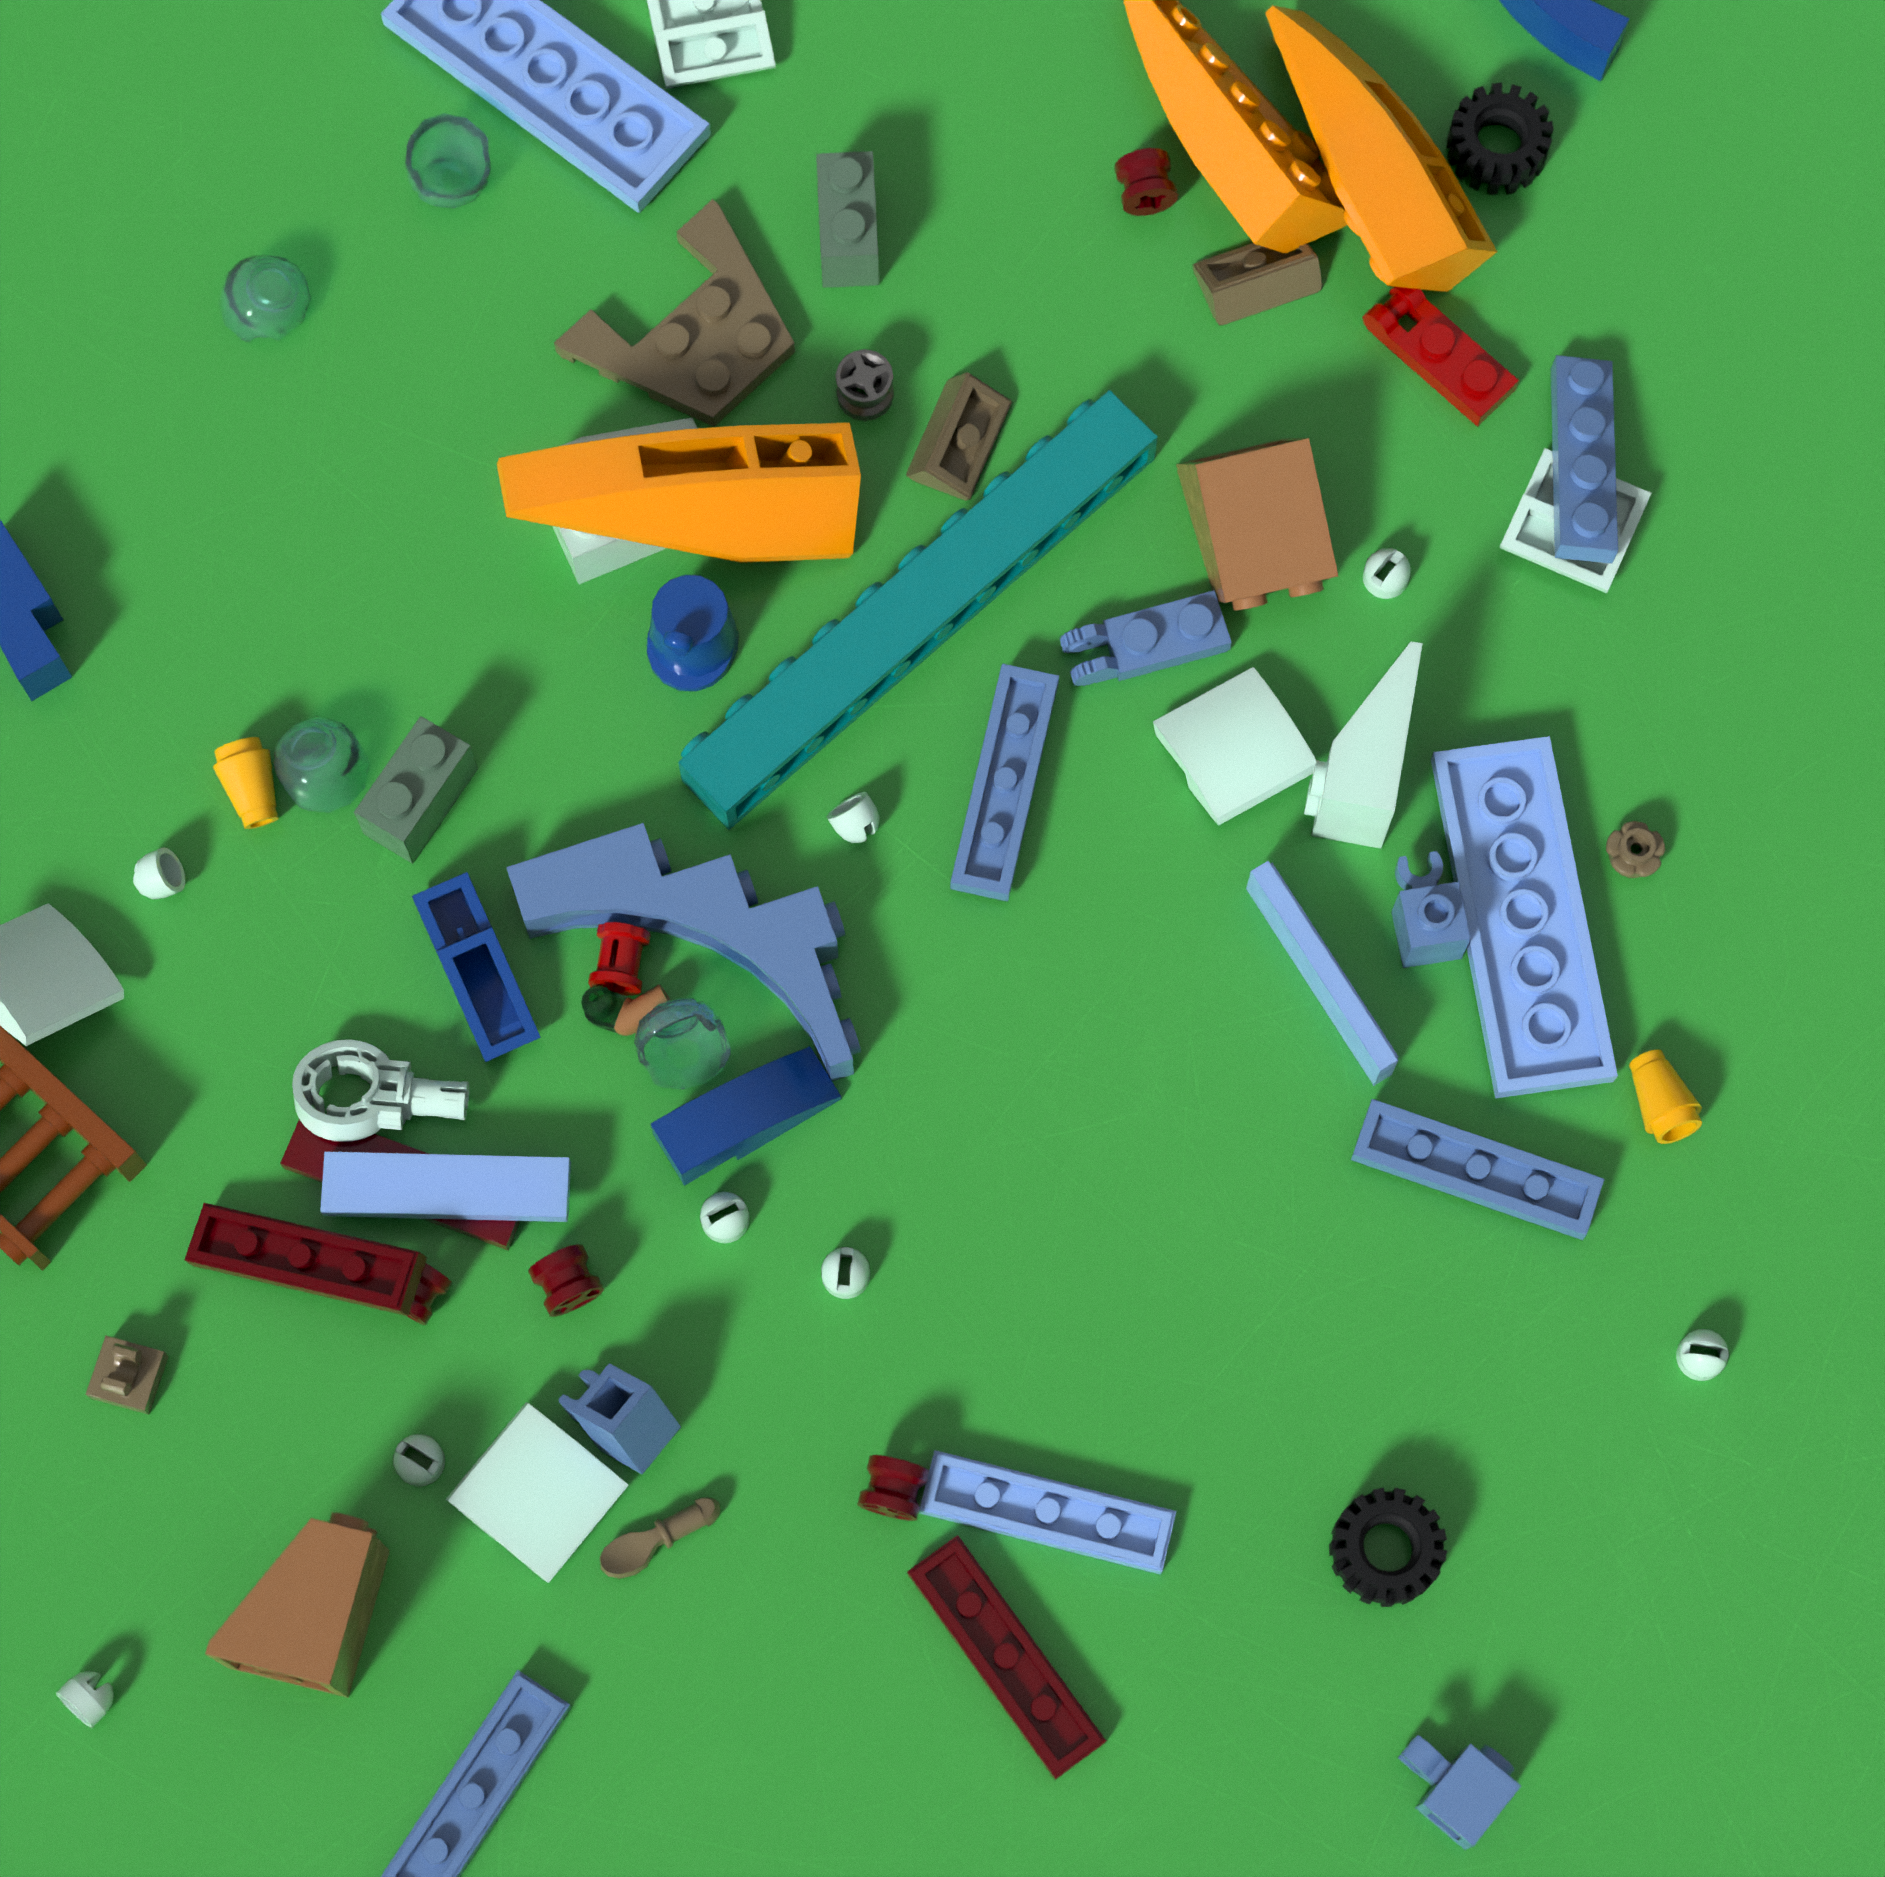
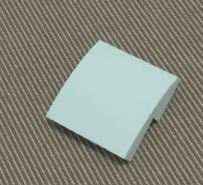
[647,0,776,89]
[1500,448,1651,593]
[1153,667,1316,826]
[0,903,124,1046]
[446,1402,628,1583]

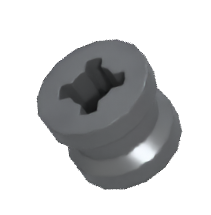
[836,349,894,421]

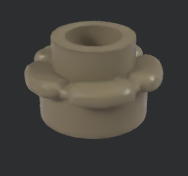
[1606,821,1665,878]

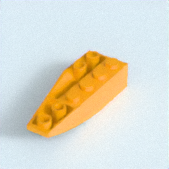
[1124,0,1347,254]
[1265,6,1497,292]
[497,423,861,563]

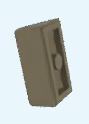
[1193,243,1322,325]
[906,372,1012,501]

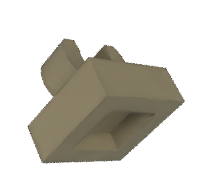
[86,1336,169,1415]

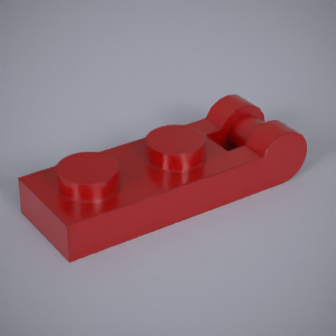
[1362,287,1519,427]

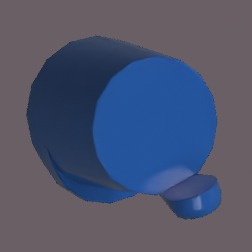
[647,575,739,692]

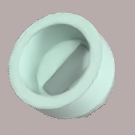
[1363,548,1411,599]
[827,792,880,843]
[133,847,185,899]
[700,1192,749,1243]
[821,1247,870,1299]
[1676,1329,1729,1381]
[393,1434,445,1486]
[56,1671,114,1728]

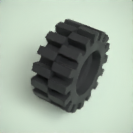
[1446,83,1553,195]
[1329,1488,1447,1607]

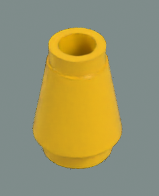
[213,737,279,829]
[1629,1050,1702,1144]

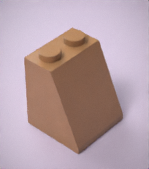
[1176,438,1338,611]
[205,1513,390,1698]

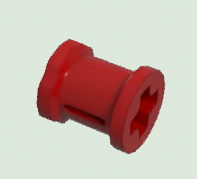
[588,922,651,996]

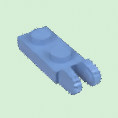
[1059,590,1232,686]

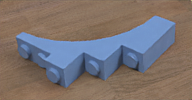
[506,823,861,1081]

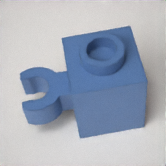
[1391,851,1471,968]
[558,1363,681,1474]
[1398,1735,1521,1850]

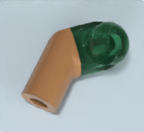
[581,984,675,1036]

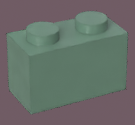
[816,151,879,288]
[354,716,478,864]

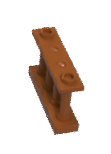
[0,1026,147,1271]

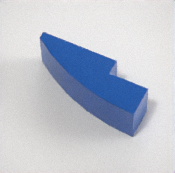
[1499,0,1629,82]
[0,520,72,701]
[412,872,541,1062]
[650,1047,841,1186]

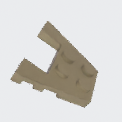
[554,199,795,427]

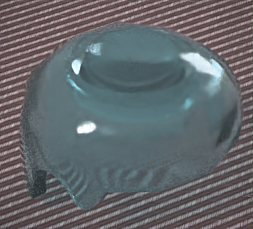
[405,113,491,208]
[219,254,311,342]
[273,716,369,812]
[634,998,731,1089]

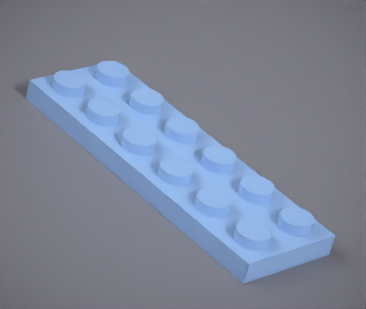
[381,0,711,213]
[1431,736,1618,1099]

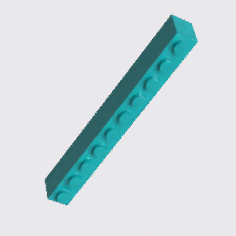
[678,390,1158,830]

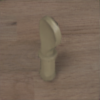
[599,1497,721,1579]

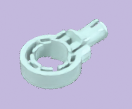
[292,1040,469,1142]

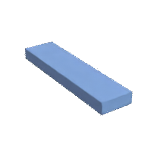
[1246,861,1399,1086]
[320,1152,571,1222]
[919,1450,1176,1575]

